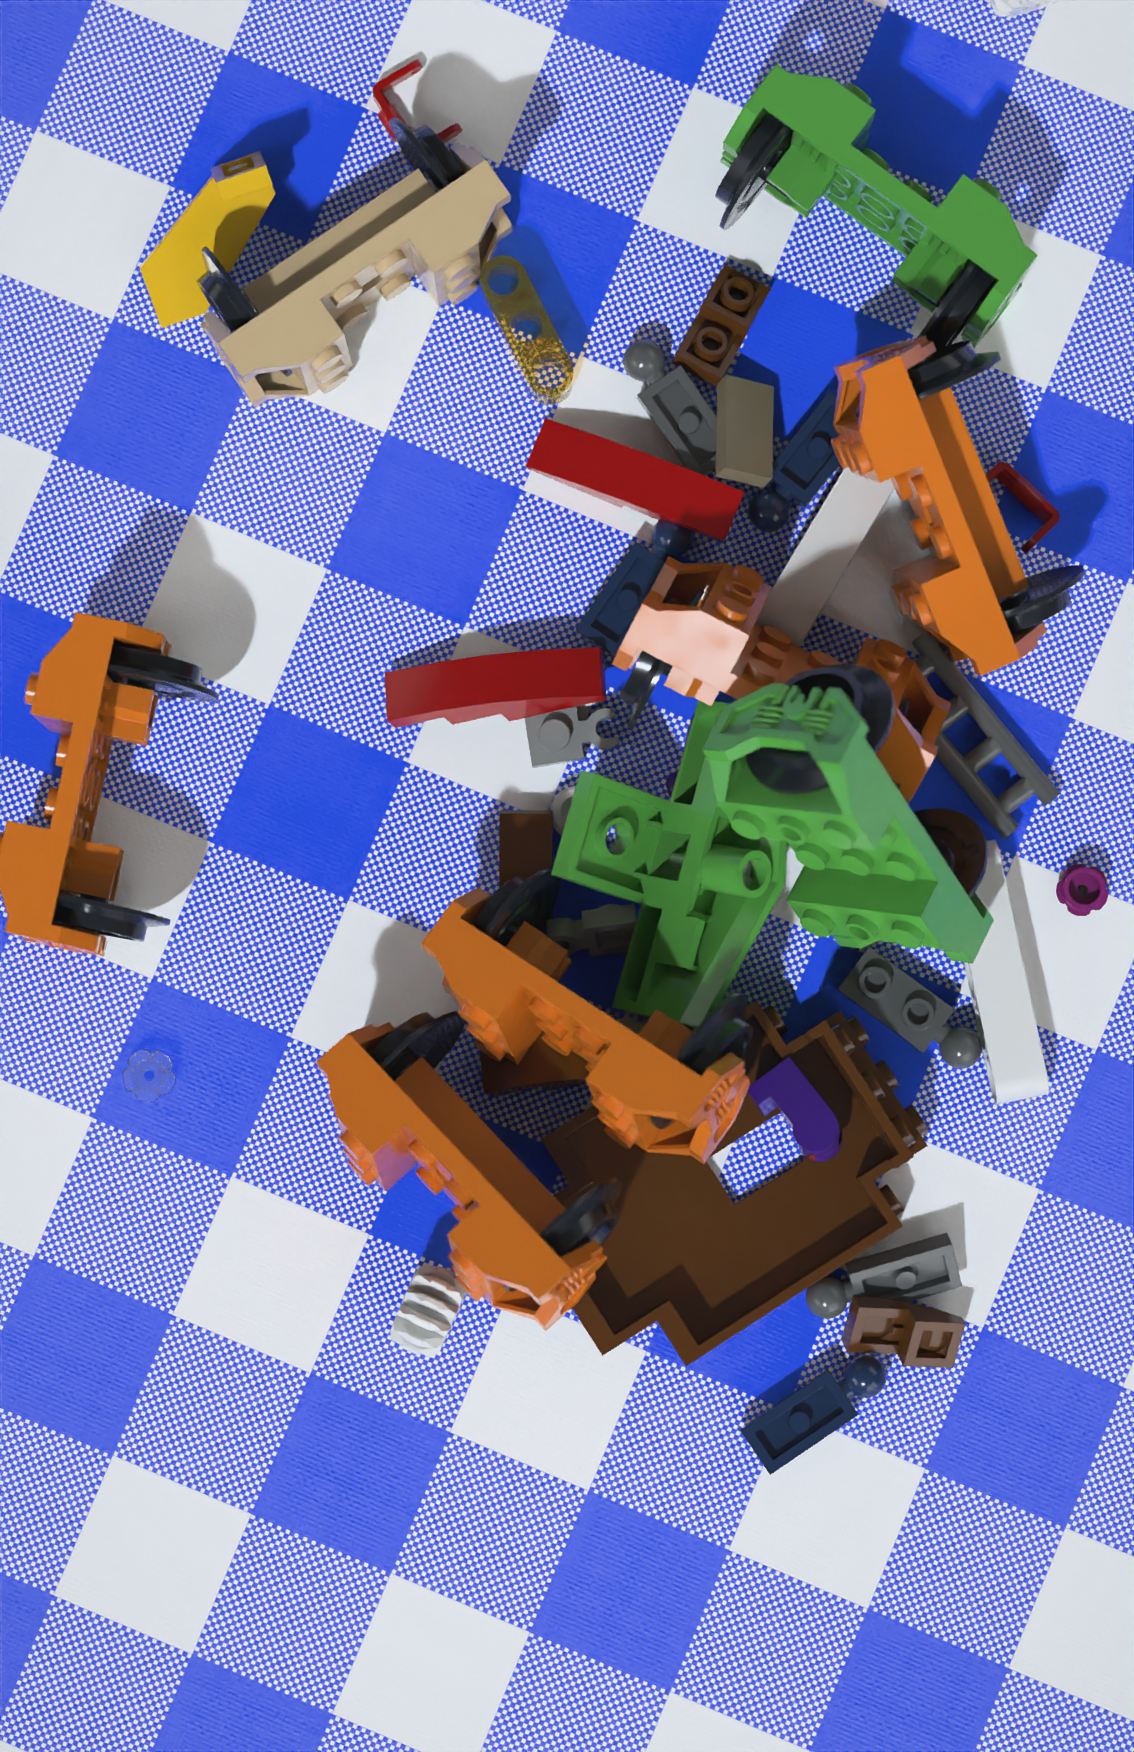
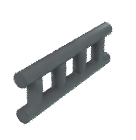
[911,631,1061,839]

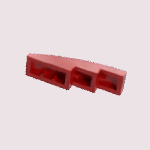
[525,418,745,543]
[385,647,607,728]

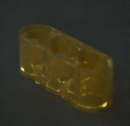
[479,255,574,406]

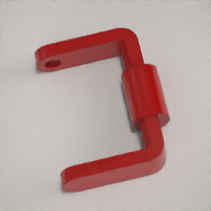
[373,60,463,143]
[986,462,1060,554]

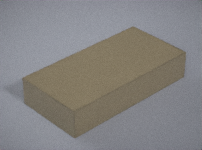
[715,374,774,488]

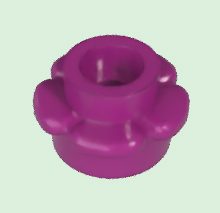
[1056,864,1109,916]

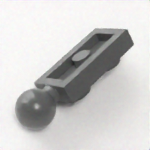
[623,339,717,477]
[838,947,982,1069]
[805,1232,962,1319]

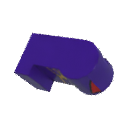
[748,1057,843,1162]

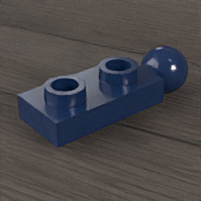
[748,391,840,532]
[576,519,693,657]
[739,1355,887,1475]

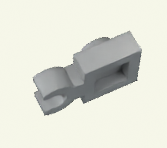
[524,707,619,768]
[546,904,637,957]

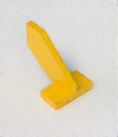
[140,151,275,329]

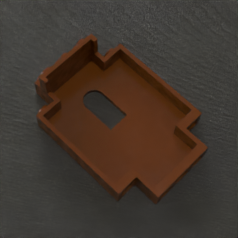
[541,1000,929,1366]

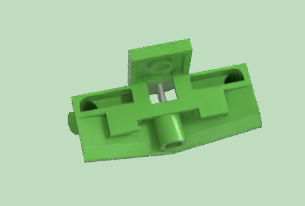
[551,700,787,1032]

